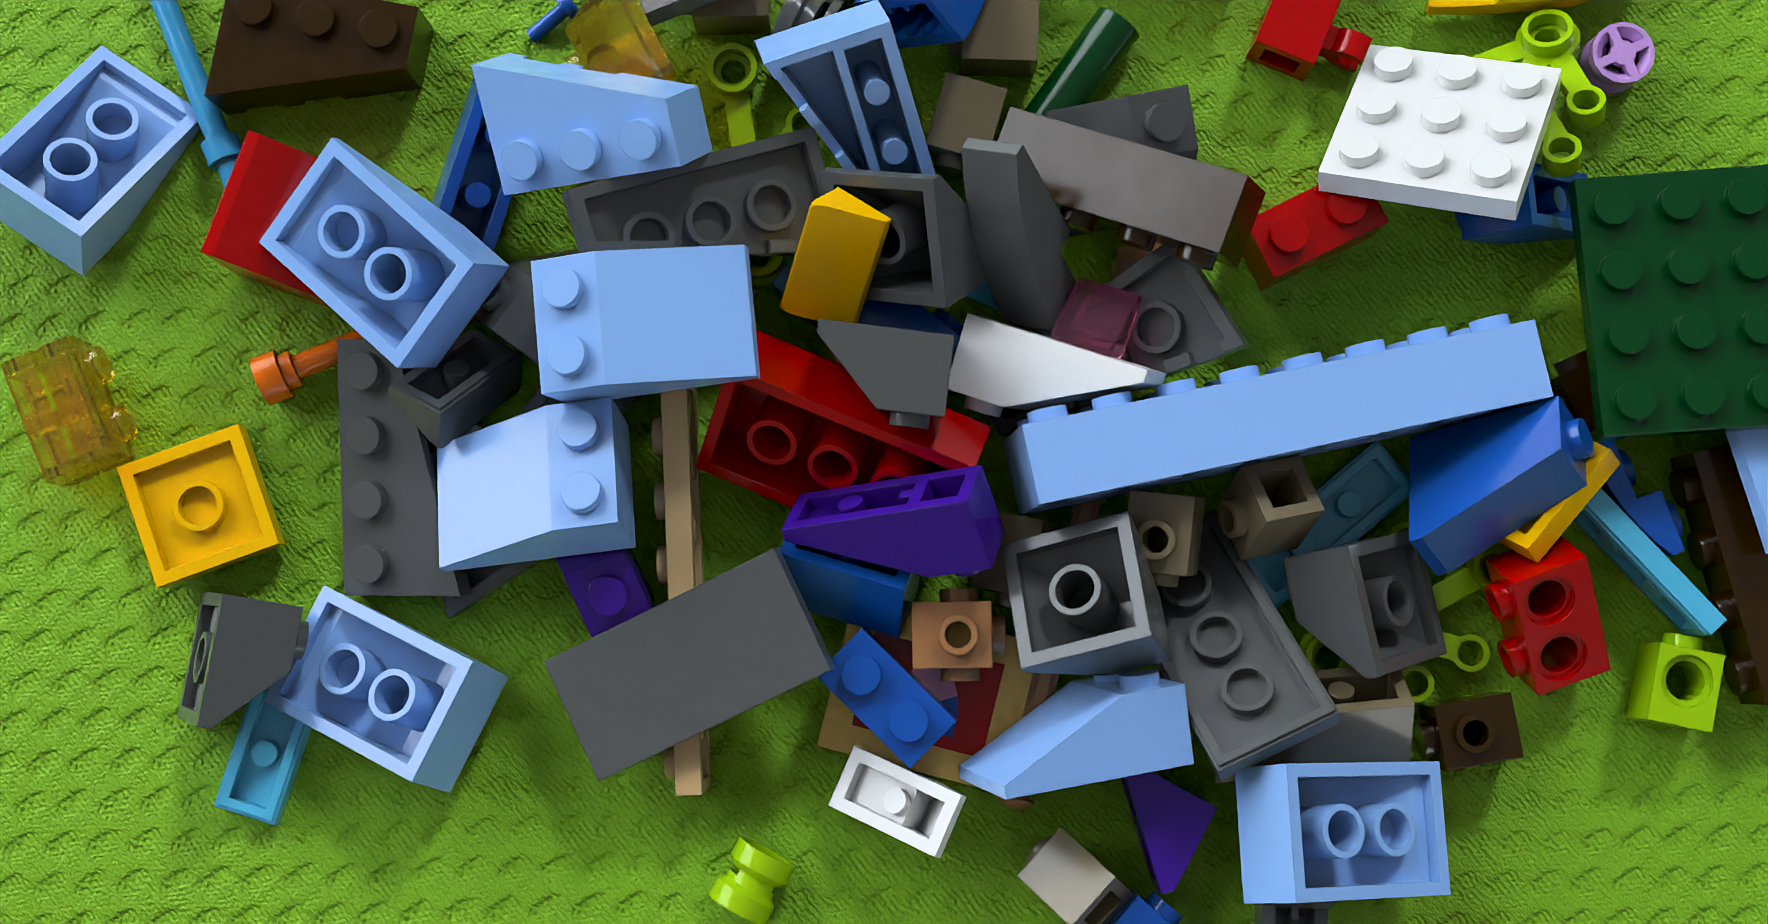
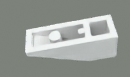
[948,313,1166,417]

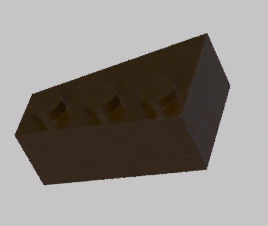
[204,0,434,115]

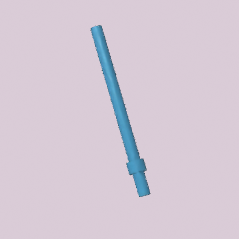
[150,0,242,189]

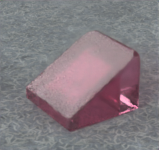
[1050,277,1142,359]

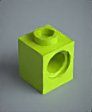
[1626,633,1725,733]

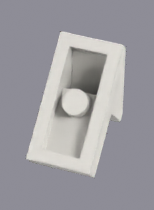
[828,745,966,859]

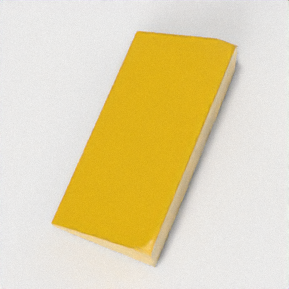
[780,187,892,323]

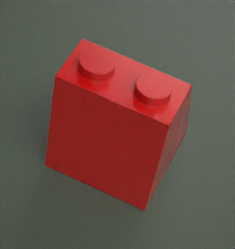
[200,130,332,309]

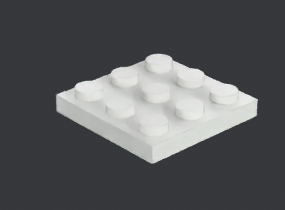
[1318,44,1562,221]

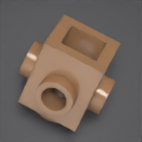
[912,589,1006,681]

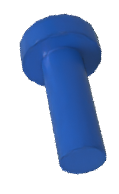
[526,0,581,43]

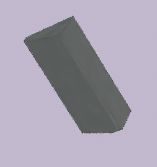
[388,328,523,449]

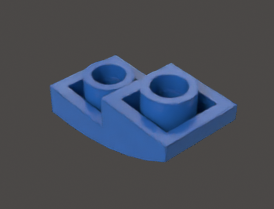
[1599,440,1685,556]

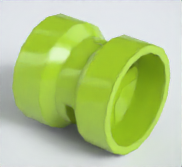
[709,836,796,924]

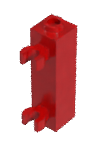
[1245,0,1372,81]

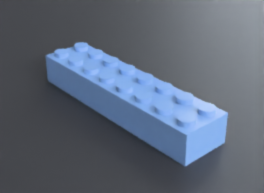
[1003,314,1553,516]

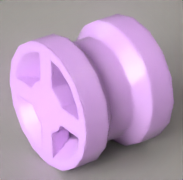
[1577,22,1655,97]

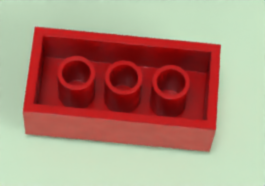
[695,330,992,508]

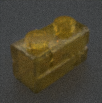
[0,335,138,487]

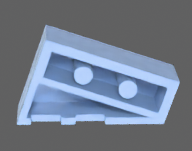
[754,0,936,175]
[471,53,713,196]

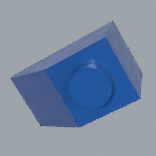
[1455,163,1587,245]

